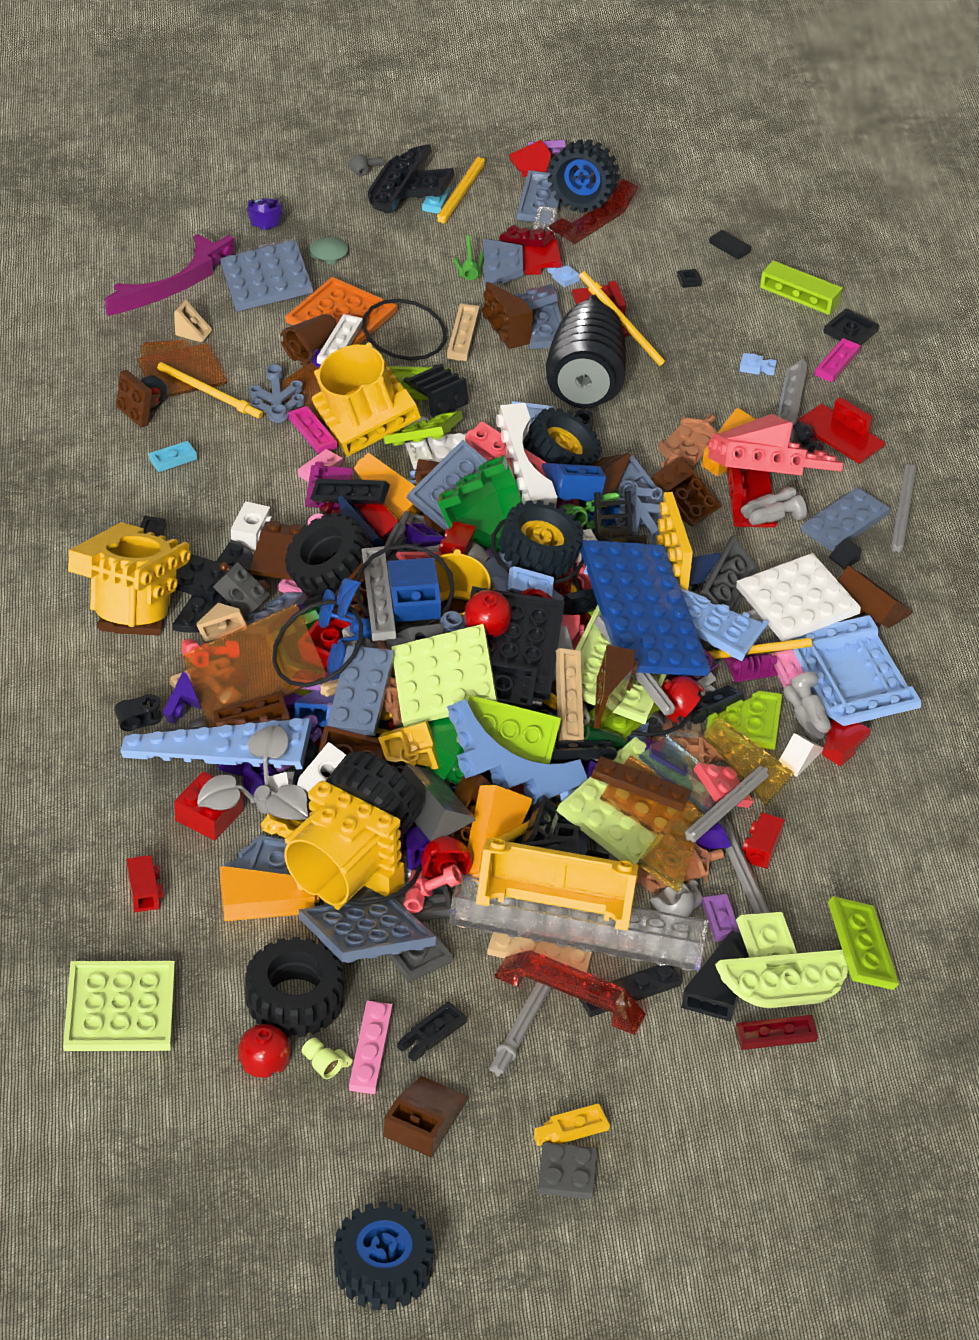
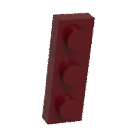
[735,1015,818,1050]

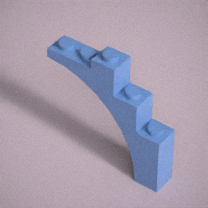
[447,699,588,805]

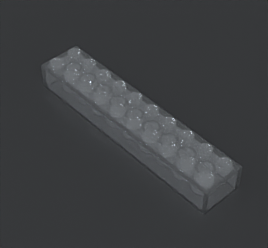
[449,874,709,971]

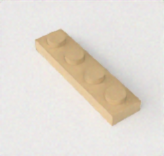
[447,303,480,361]
[555,648,584,741]
[487,930,592,977]

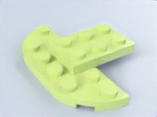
[715,912,848,1008]

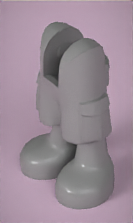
[741,486,807,525]
[783,671,831,742]

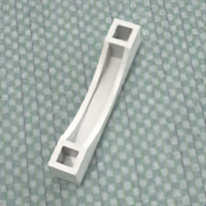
[496,403,557,508]

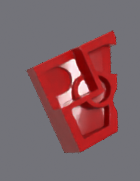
[822,718,871,767]

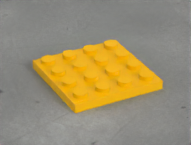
[656,492,693,590]

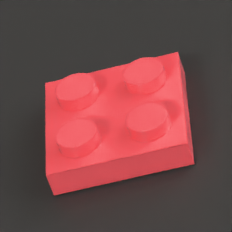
[693,762,754,808]

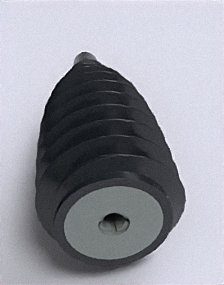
[546,294,626,408]

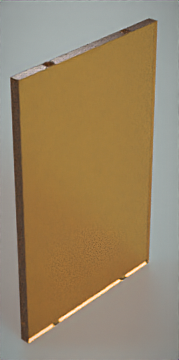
[182,603,327,727]

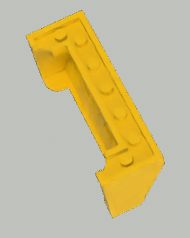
[476,838,639,931]

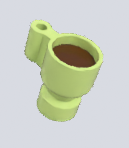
[302,1038,353,1079]

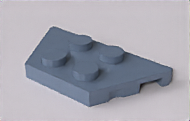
[484,239,524,286]
[513,284,558,310]
[614,455,663,527]
[224,835,291,875]

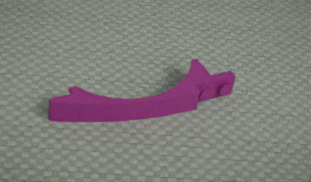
[105,234,234,316]

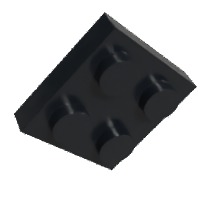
[823,308,879,345]

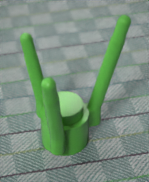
[453,235,484,280]

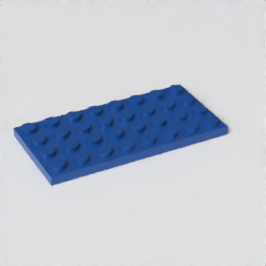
[580,540,710,676]

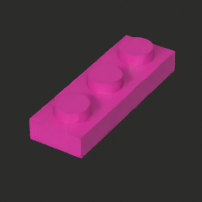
[815,338,861,382]
[288,406,337,454]

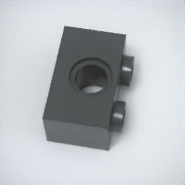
[213,562,270,618]

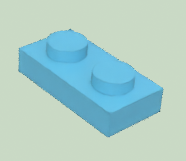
[422,186,451,214]
[149,441,197,472]

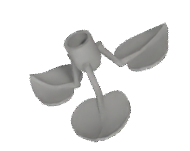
[197,726,308,820]

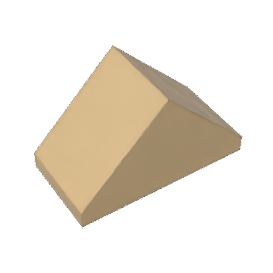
[174,299,212,342]
[197,603,248,643]

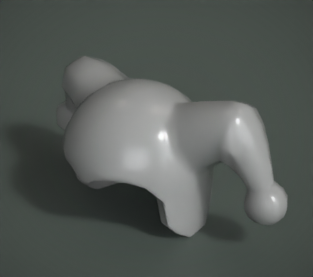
[640,879,703,936]

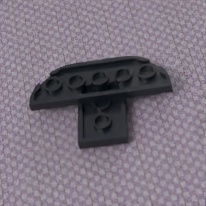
[368,144,455,214]
[173,540,257,633]

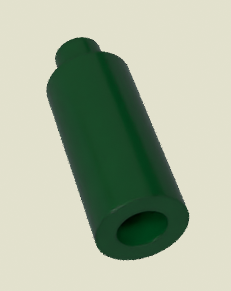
[584,725,628,751]

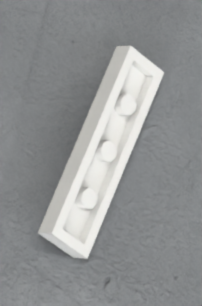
[317,314,363,364]

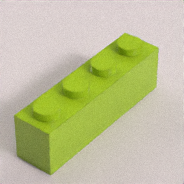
[760,260,843,315]

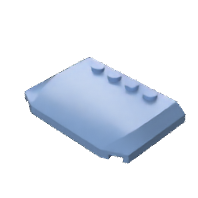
[793,615,921,726]

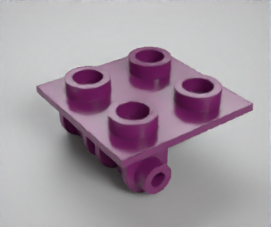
[305,462,353,509]
[724,643,778,682]

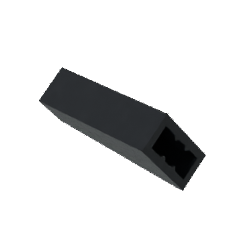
[681,931,749,1022]

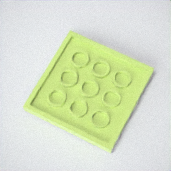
[391,624,498,727]
[63,961,175,1051]

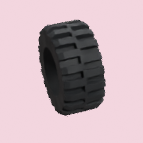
[285,514,374,597]
[326,751,422,840]
[245,937,345,1037]

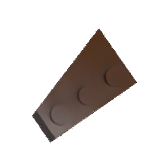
[213,692,290,727]

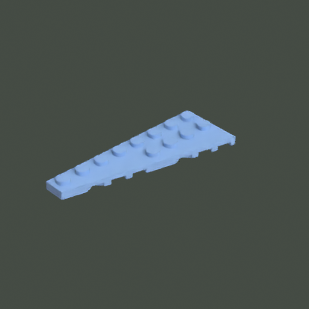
[583,566,769,661]
[121,718,312,769]

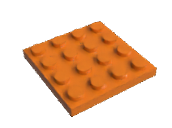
[285,277,397,345]

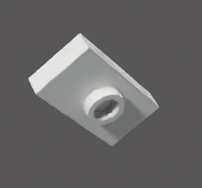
[405,439,433,470]

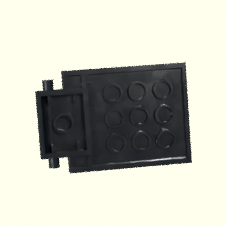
[465,586,565,710]

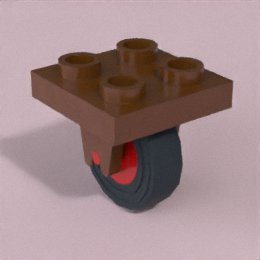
[116,370,167,428]

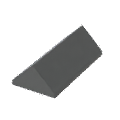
[700,536,759,612]
[401,763,476,841]

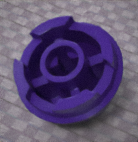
[246,198,285,230]

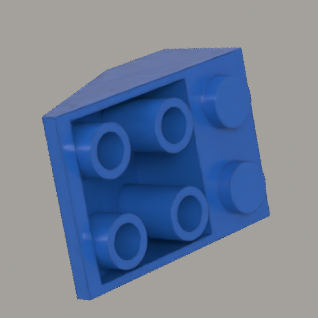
[542,463,606,502]
[387,558,441,622]

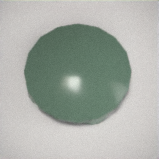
[310,237,348,265]

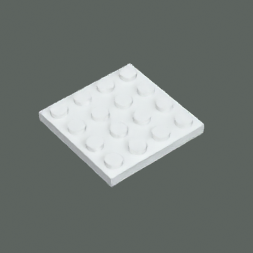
[736,553,861,641]

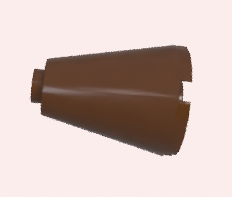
[280,314,336,365]

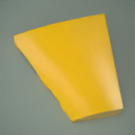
[378,720,440,770]

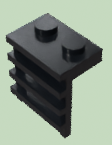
[404,364,468,418]
[591,491,647,544]

